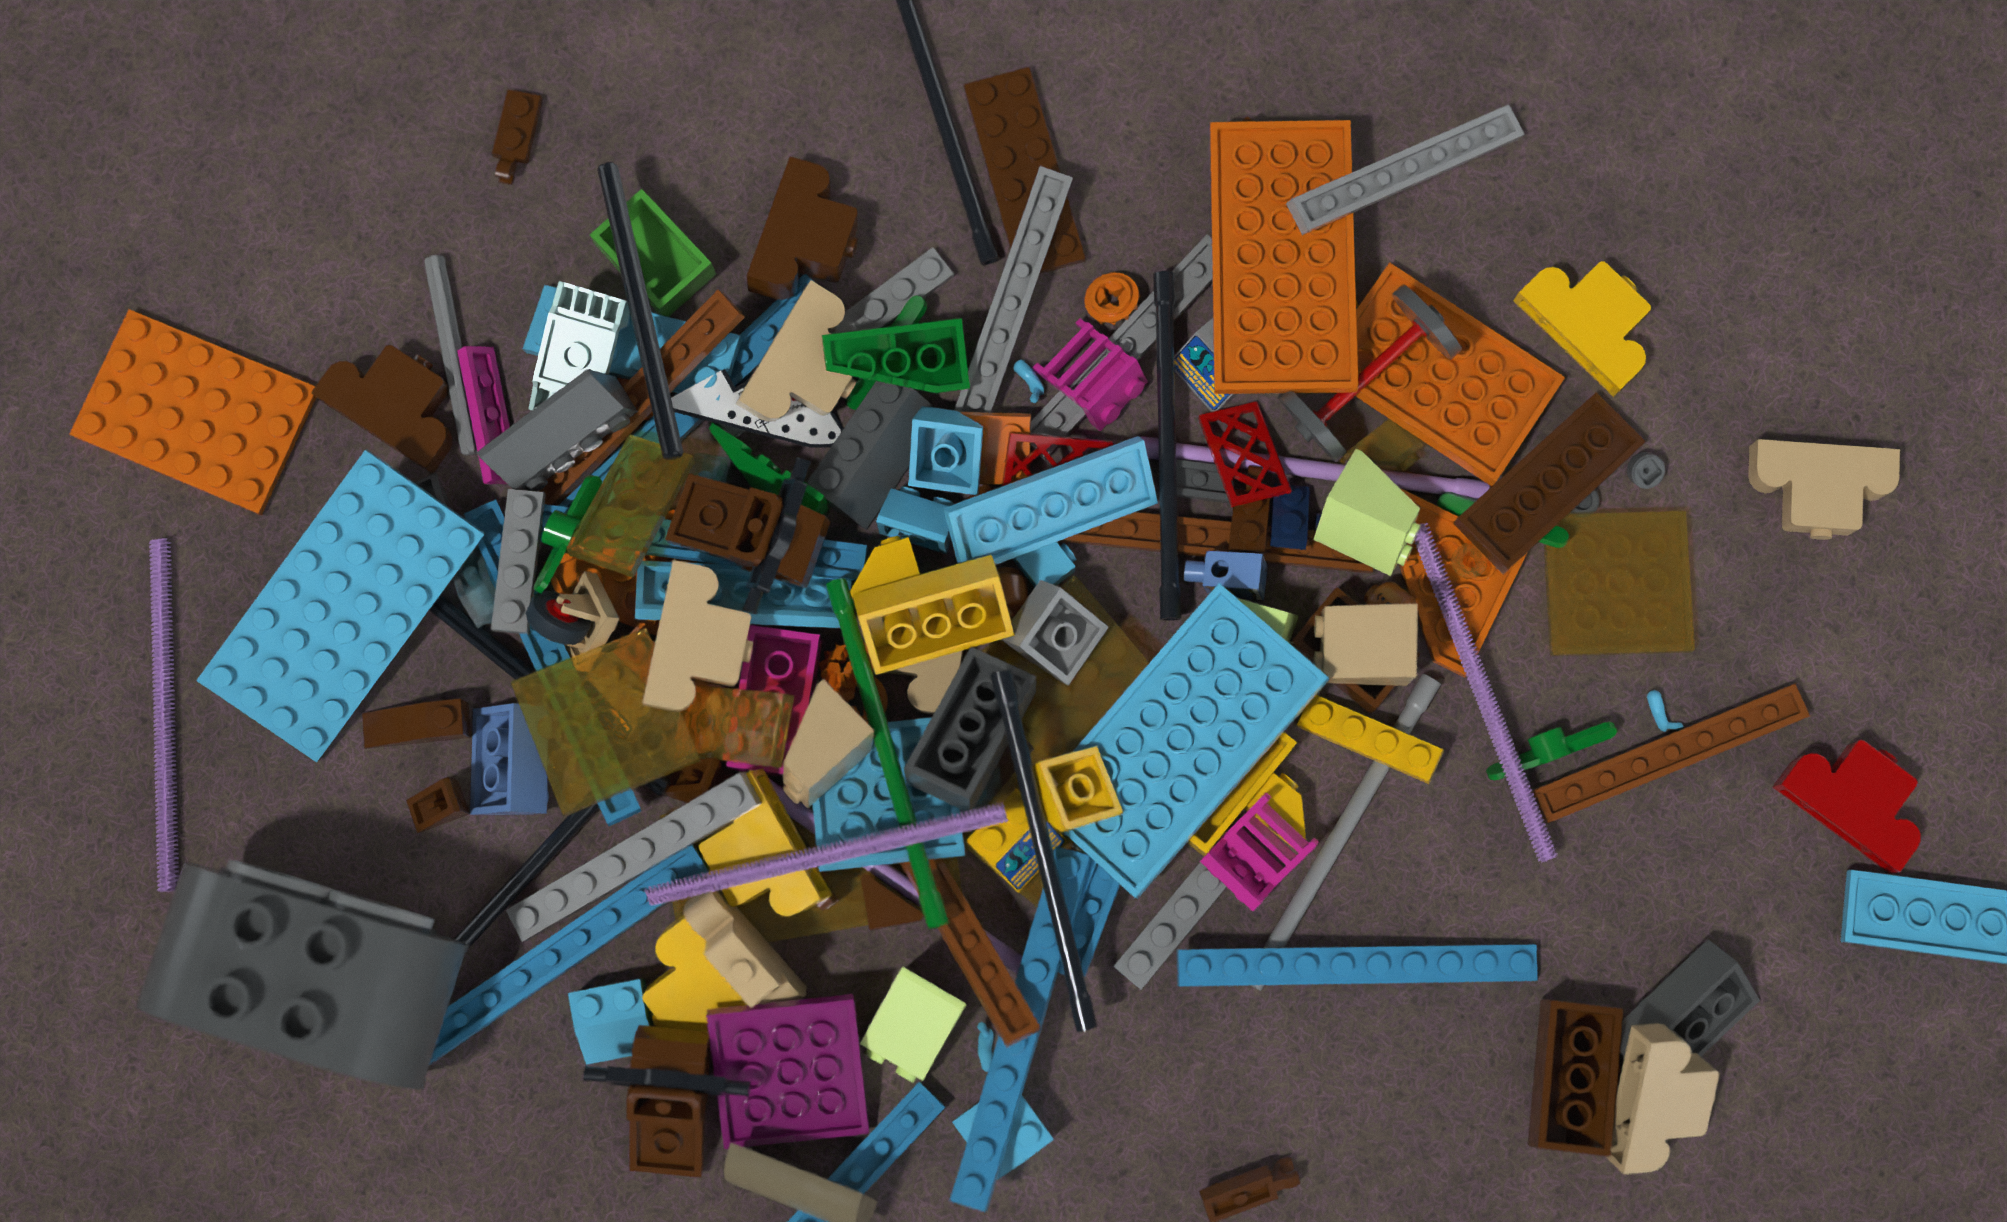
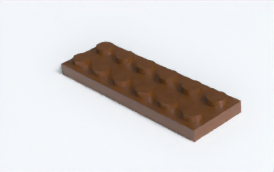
[963,67,1086,274]
[1453,392,1646,574]

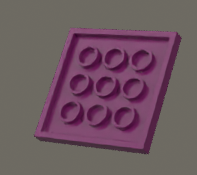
[707,994,869,1149]

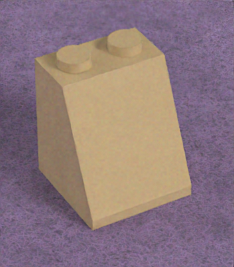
[1314,604,1417,686]
[783,679,874,808]

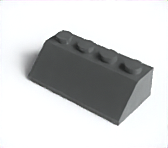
[477,369,638,491]
[807,381,935,530]
[1619,940,1760,1064]

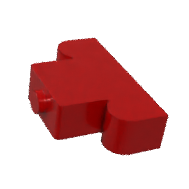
[1773,740,1921,874]

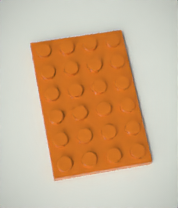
[1355,262,1565,487]
[69,309,316,516]

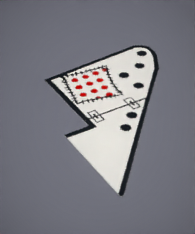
[671,369,844,448]

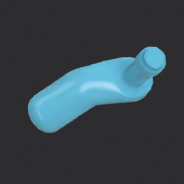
[1013,360,1044,403]
[1647,690,1683,732]
[977,1022,994,1072]

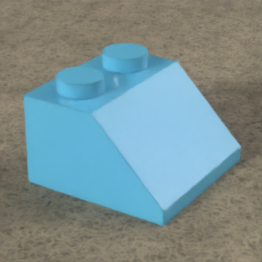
[908,406,983,495]
[876,486,954,554]
[568,979,653,1065]
[952,1095,1054,1180]

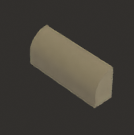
[724,1143,878,1222]

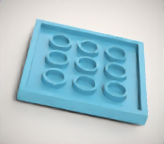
[813,717,964,872]

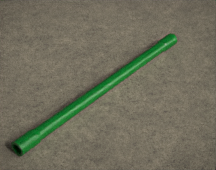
[826,578,949,929]

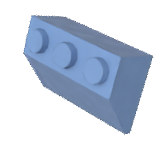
[470,703,551,815]

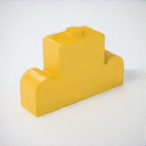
[1513,261,1651,397]
[699,769,832,916]
[642,914,760,1032]

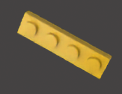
[1297,695,1443,784]

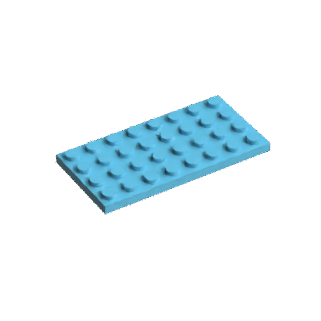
[196,449,485,762]
[1064,583,1330,898]

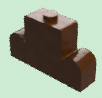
[746,156,858,300]
[311,345,453,474]

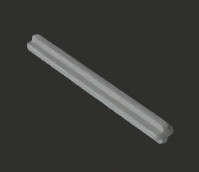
[424,255,477,455]

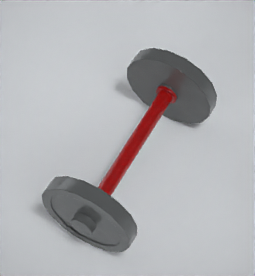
[1277,284,1462,462]

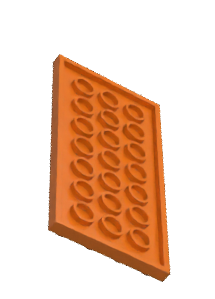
[1210,120,1358,394]

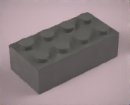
[904,647,1036,813]

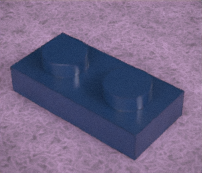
[1270,483,1310,550]

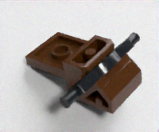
[665,458,830,614]
[583,1025,751,1178]

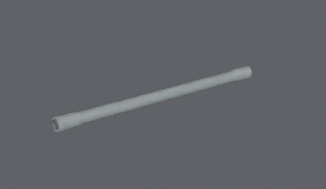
[1251,674,1441,991]

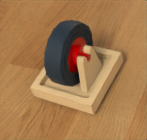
[526,571,619,673]

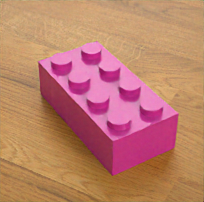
[726,625,823,777]

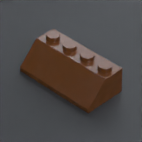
[1527,1000,1623,1157]

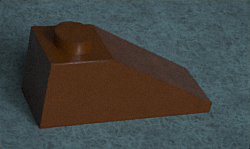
[362,699,471,749]

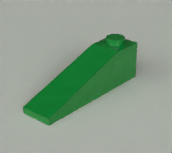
[821,318,970,393]
[709,423,829,515]

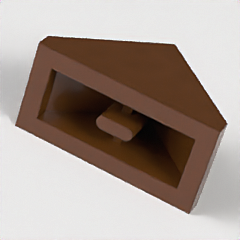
[664,758,726,803]
[406,777,470,833]
[861,873,925,931]

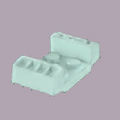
[528,281,630,410]

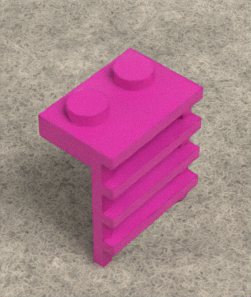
[1032,318,1147,432]
[1200,792,1320,911]

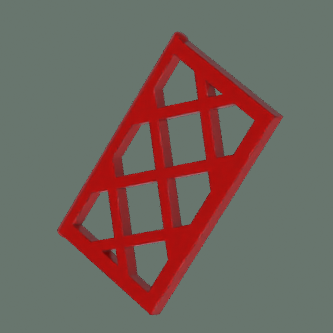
[1198,401,1292,507]
[1002,432,1113,486]

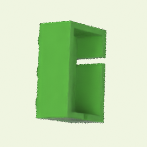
[590,189,716,317]

